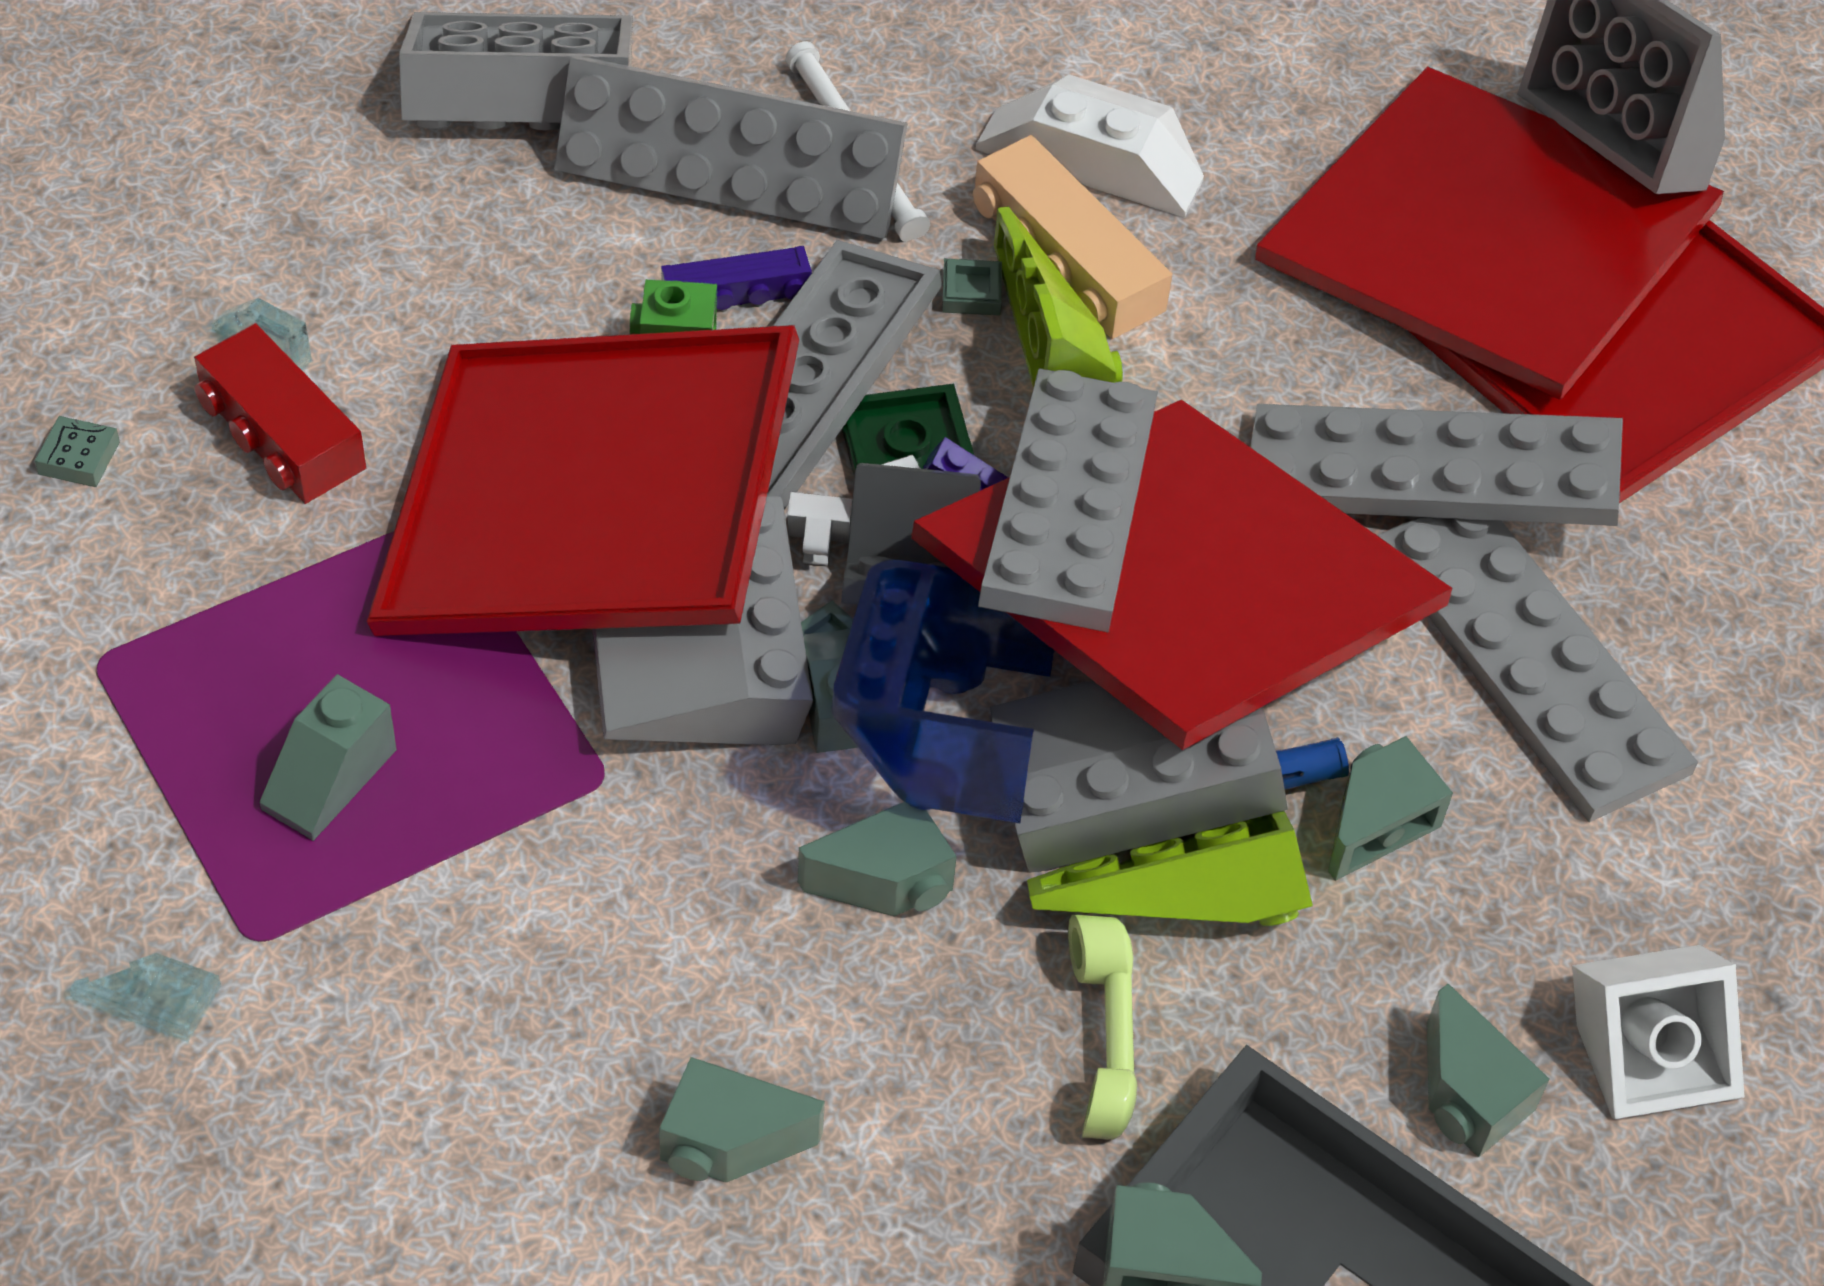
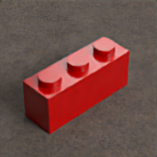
[194,323,367,504]

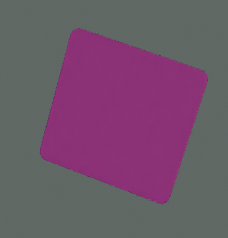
[97,531,605,942]

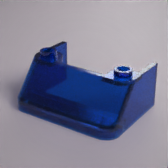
[831,560,1054,824]

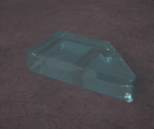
[211,298,312,370]
[69,953,221,1042]

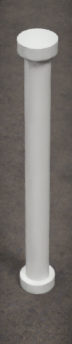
[785,41,930,242]

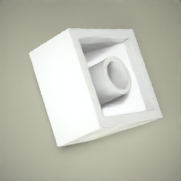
[1572,945,1745,1119]

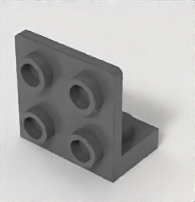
[841,463,981,615]

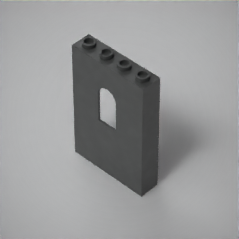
[1073,1044,1594,1286]

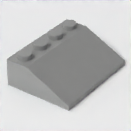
[1517,0,1725,194]
[399,12,633,130]
[592,496,813,745]
[990,681,1288,873]

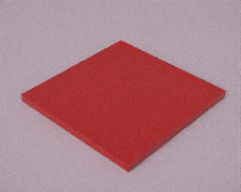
[1255,66,1724,400]
[1406,220,1824,504]
[367,325,799,636]
[911,399,1453,750]

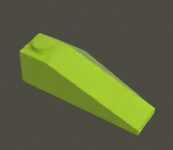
[994,206,1123,389]
[1027,811,1313,926]

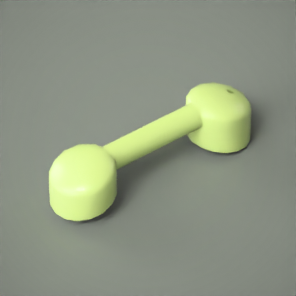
[1068,914,1137,1140]

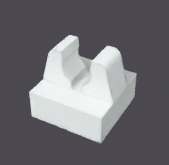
[788,492,853,566]

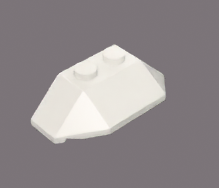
[976,74,1204,218]

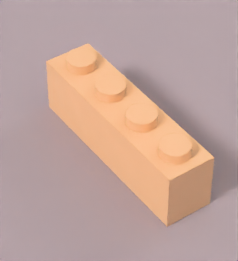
[973,135,1173,339]

